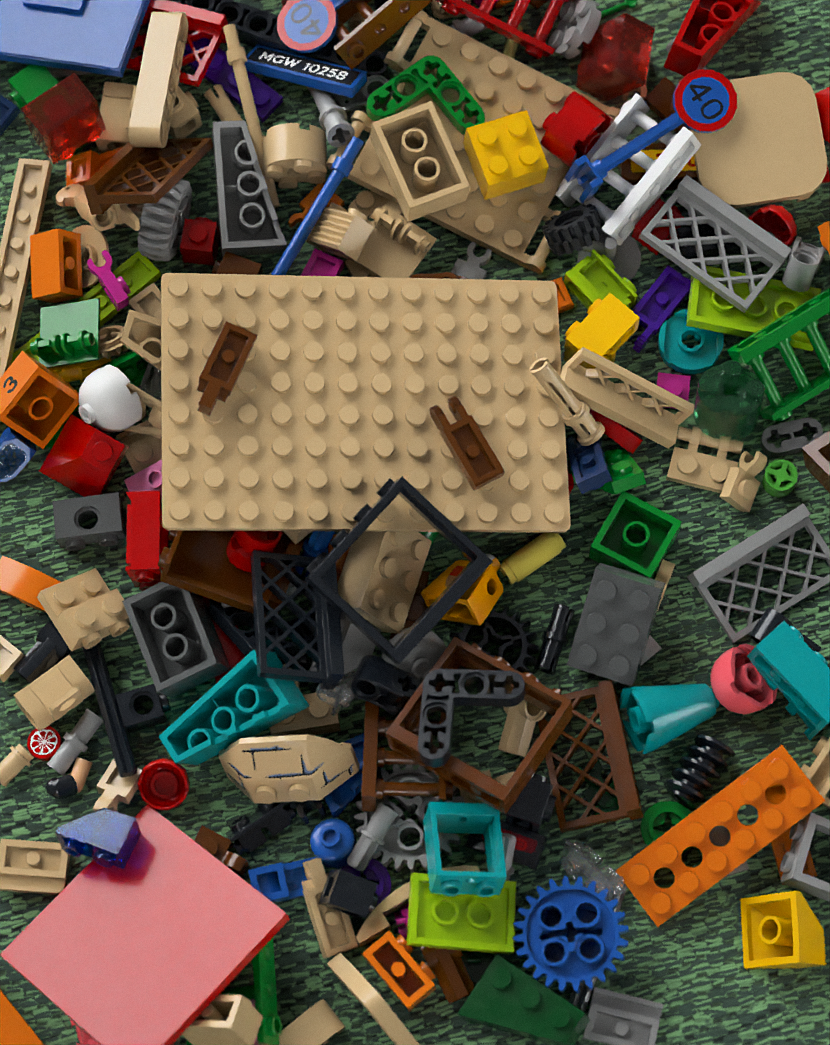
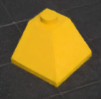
[740,891,826,969]

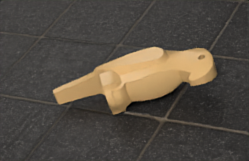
[56,184,141,232]

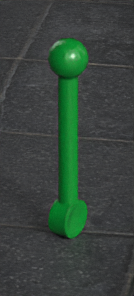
[601,0,637,18]

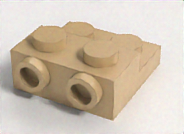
[37,568,130,652]

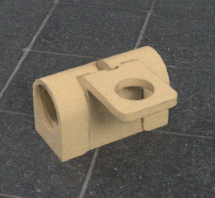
[94,82,137,152]
[14,655,95,732]

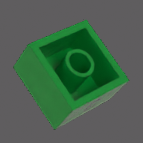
[589,491,682,579]

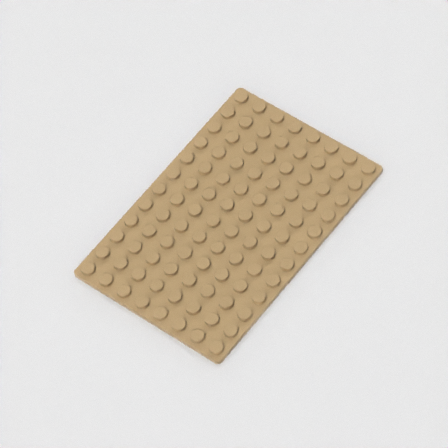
[161,273,571,533]

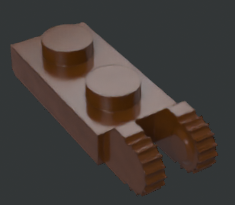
[429,396,505,490]

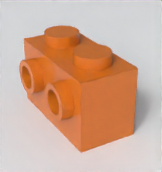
[30,228,83,303]
[362,931,436,1012]

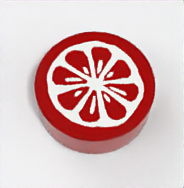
[27,726,62,761]

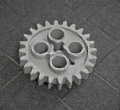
[354,765,465,873]

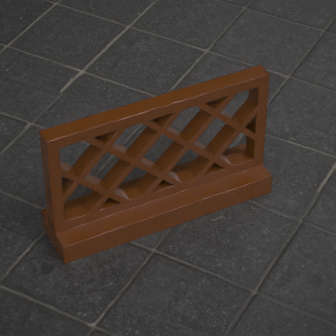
[83,138,213,215]
[538,679,644,833]

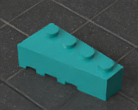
[158,649,310,765]

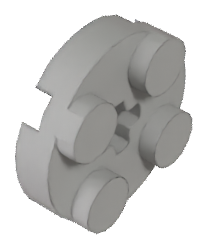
[548,0,601,59]

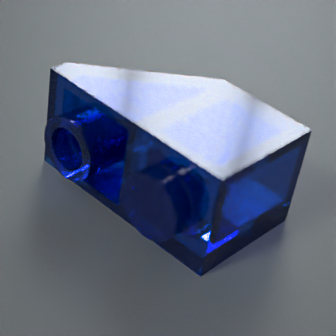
[55,808,142,869]

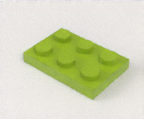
[407,873,516,954]

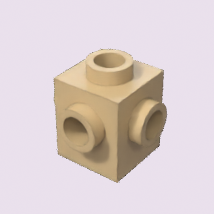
[169,86,202,139]

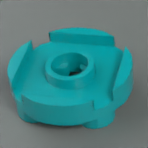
[658,309,724,374]

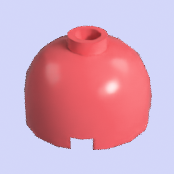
[710,643,777,715]

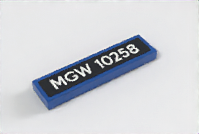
[245,44,367,98]

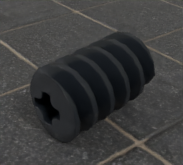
[664,734,736,811]

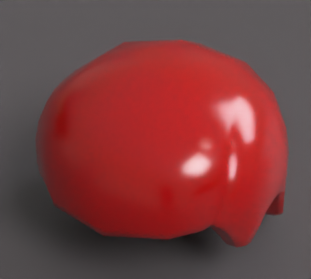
[748,204,797,247]
[137,758,190,811]

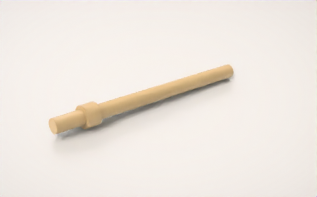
[223,24,280,208]

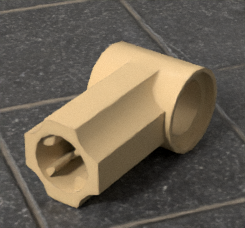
[498,691,547,757]

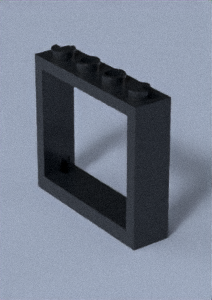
[305,476,493,664]

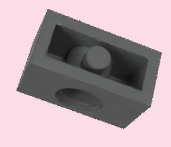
[52,492,126,551]

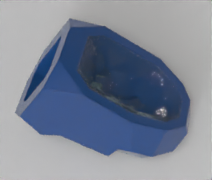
[0,427,36,482]

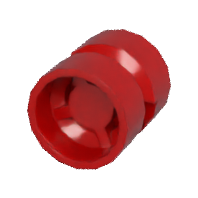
[226,531,283,572]

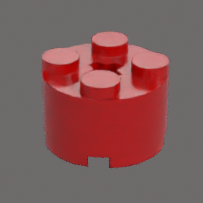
[540,91,613,168]

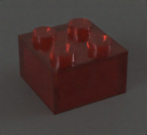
[576,13,655,101]
[21,72,106,164]

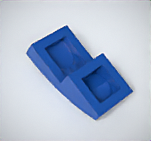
[248,857,316,903]

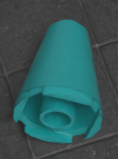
[620,683,719,754]

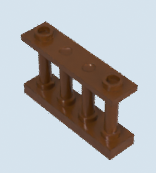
[333,0,432,69]
[361,689,455,812]

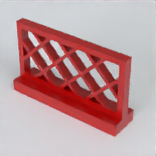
[126,0,228,87]

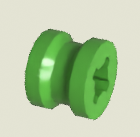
[762,459,798,498]

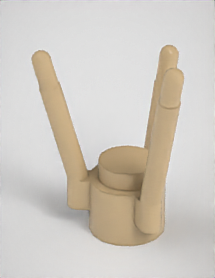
[123,383,162,439]

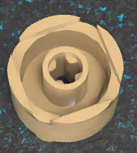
[263,123,327,189]

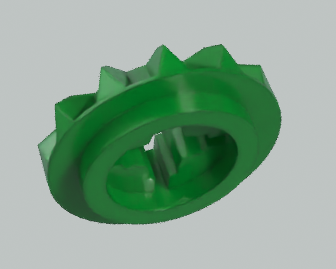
[640,801,691,852]

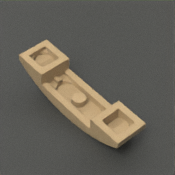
[356,865,480,947]

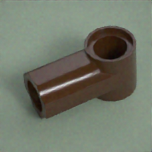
[420,947,475,1004]

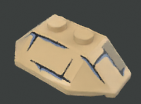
[218,734,360,804]

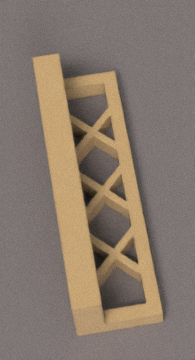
[560,347,695,449]

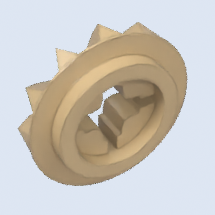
[99,325,129,360]

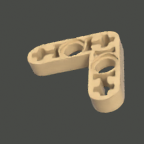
[327,953,419,1045]

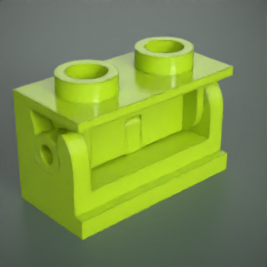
[564,249,638,309]

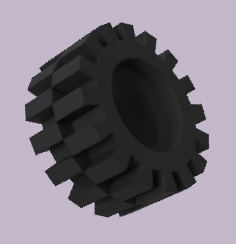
[542,204,605,255]

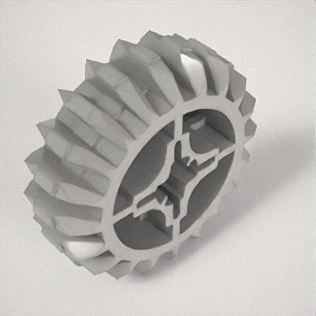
[137,178,193,262]

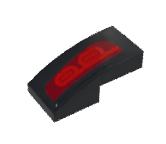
[466,820,548,871]

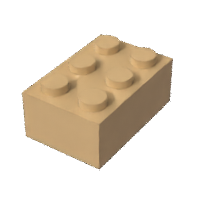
[370,101,470,222]
[337,531,432,634]

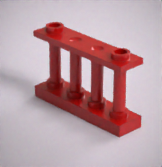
[435,0,573,59]

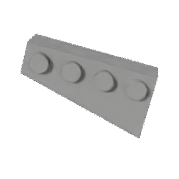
[212,120,287,257]

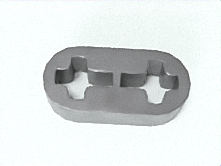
[760,418,823,457]

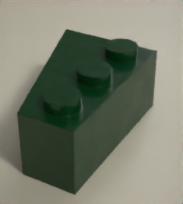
[458,955,590,1045]

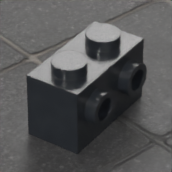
[506,773,557,834]

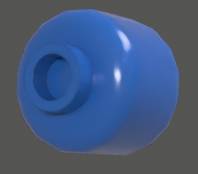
[310,818,357,868]

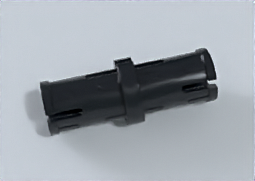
[534,604,575,675]

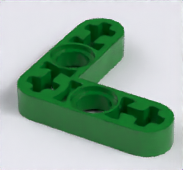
[366,55,485,135]

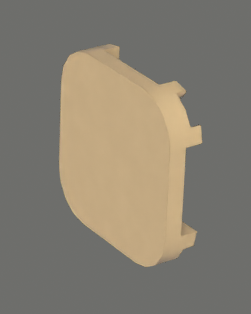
[689,72,827,209]

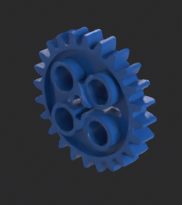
[513,876,629,993]

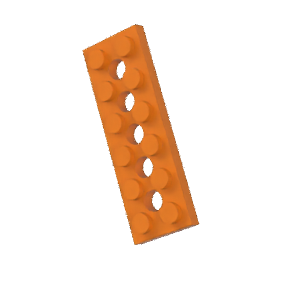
[615,745,825,927]

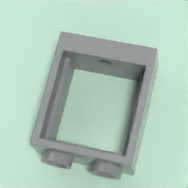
[780,812,830,902]

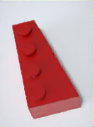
[663,0,763,77]

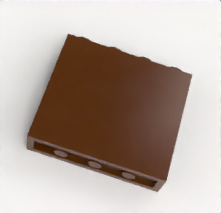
[158,530,305,620]

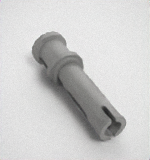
[307,87,355,147]

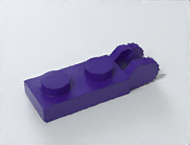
[632,265,691,353]

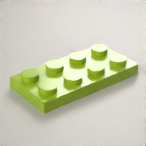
[686,266,821,351]

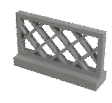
[639,175,792,313]
[687,503,830,643]

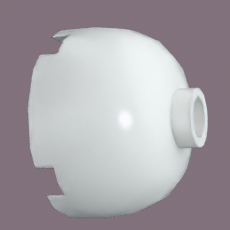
[79,365,142,432]

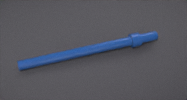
[271,136,364,275]

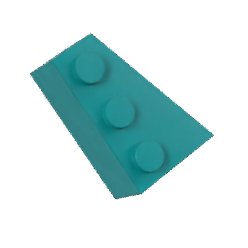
[747,621,830,740]

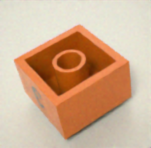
[0,351,79,449]

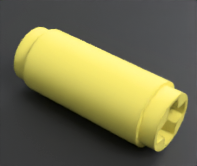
[500,533,566,585]

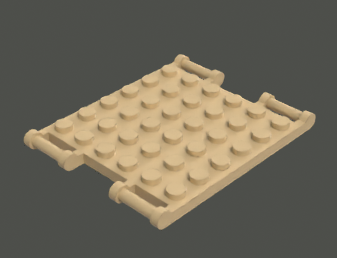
[326,10,620,274]

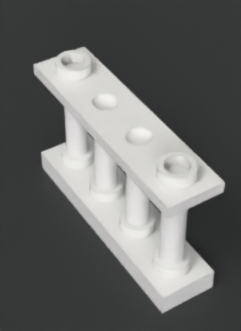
[555,93,701,246]

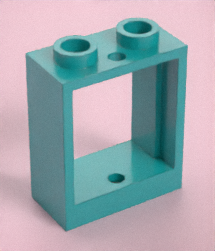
[423,802,507,897]

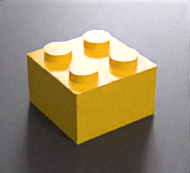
[463,110,549,200]

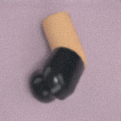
[46,757,93,799]

